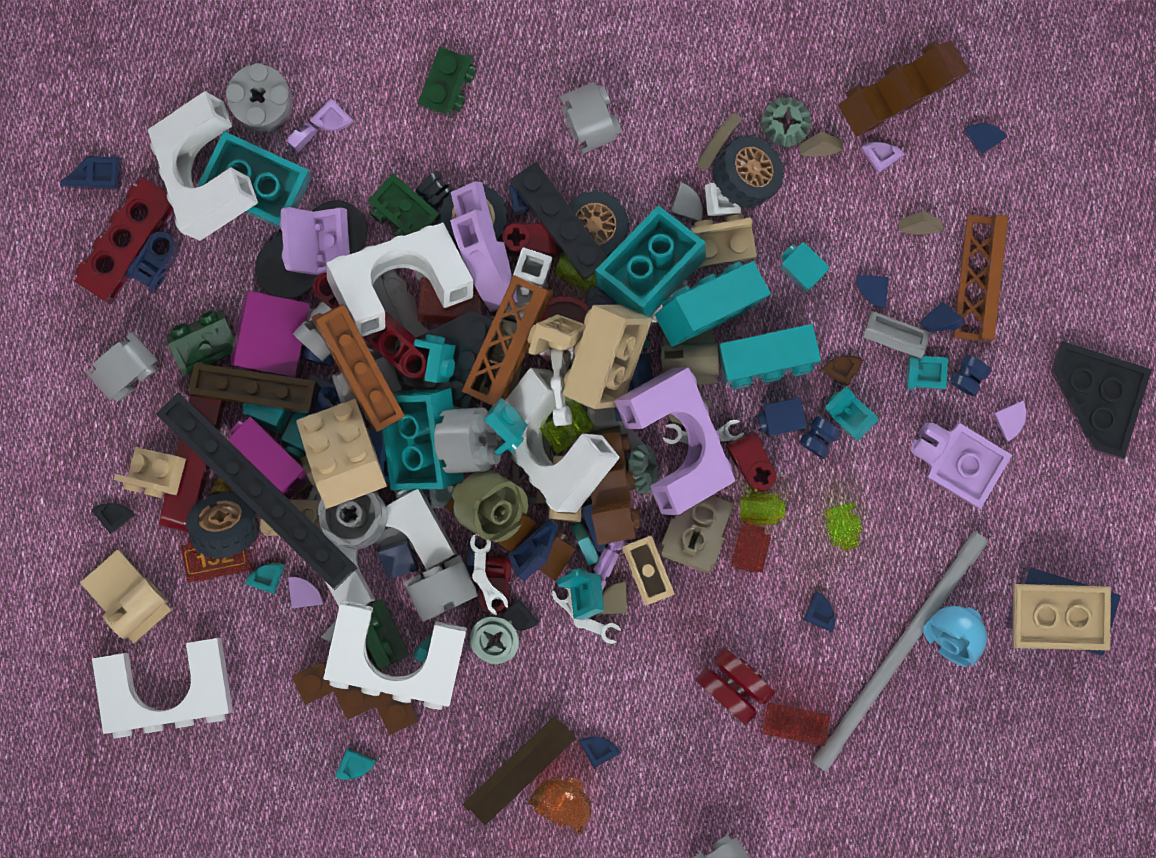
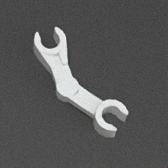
[551,348,572,426]
[663,420,744,445]
[470,535,508,615]
[552,588,621,644]

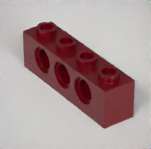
[74,177,173,305]

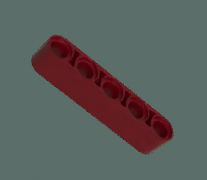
[313,272,429,379]
[159,395,226,533]

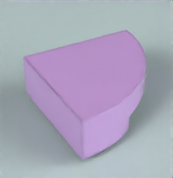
[310,98,354,131]
[287,123,318,153]
[861,142,905,173]
[993,401,1026,442]
[288,577,324,608]

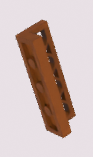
[953,214,1008,343]
[462,275,554,406]
[311,304,405,432]

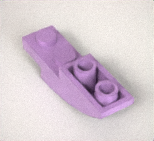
[450,181,519,312]

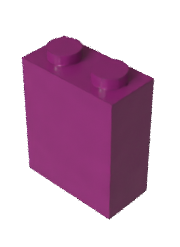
[229,290,310,377]
[228,417,309,499]

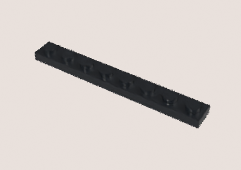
[156,392,357,590]

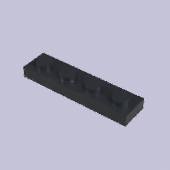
[510,162,608,281]

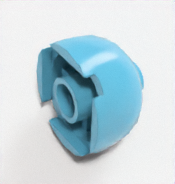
[923,606,988,667]

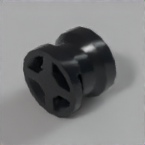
[415,171,454,209]

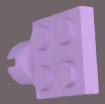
[911,423,1012,509]

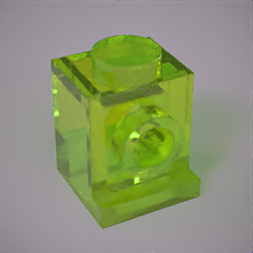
[539,401,595,454]
[822,501,863,551]

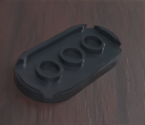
[255,200,368,299]

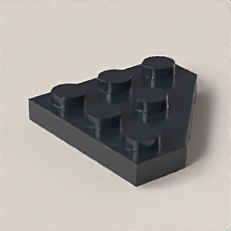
[394,311,504,409]
[1051,341,1152,459]

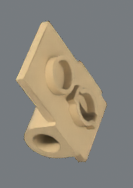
[80,549,172,644]

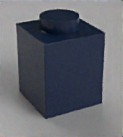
[757,397,807,438]

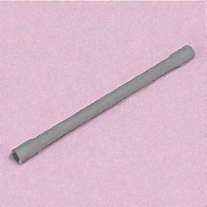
[811,531,989,772]

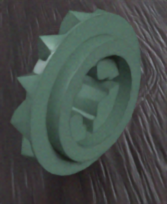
[762,97,811,147]
[628,444,660,494]
[470,615,520,664]

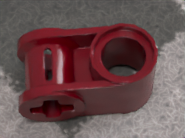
[501,223,561,257]
[726,430,776,493]
[479,554,512,613]

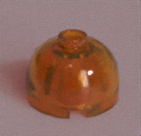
[527,776,592,836]

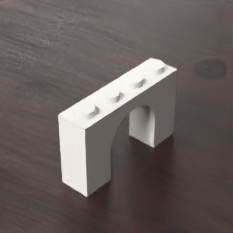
[148,91,258,241]
[326,223,473,337]
[496,368,620,513]
[324,489,457,606]
[323,600,467,710]
[92,638,233,739]

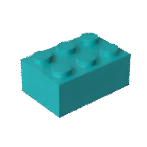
[197,131,313,229]
[595,205,706,317]
[654,261,771,347]
[718,324,821,390]
[382,388,464,490]

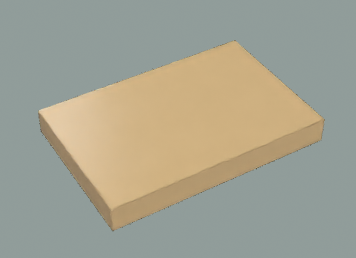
[1012,584,1111,651]

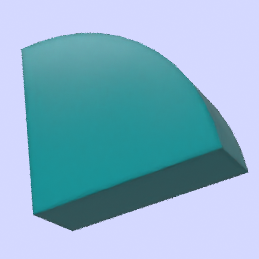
[571,522,599,565]
[245,563,286,594]
[335,748,377,780]

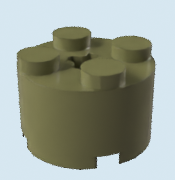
[452,469,528,542]

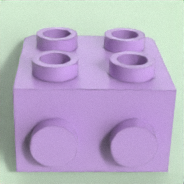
[280,207,350,275]

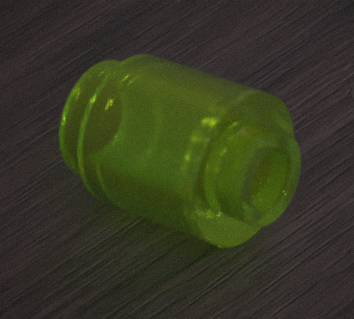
[554,253,597,291]
[740,493,785,525]

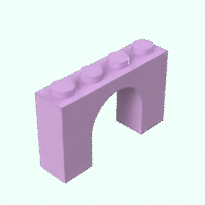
[614,367,735,515]

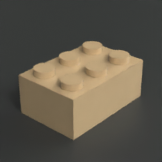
[562,305,653,409]
[296,399,387,509]

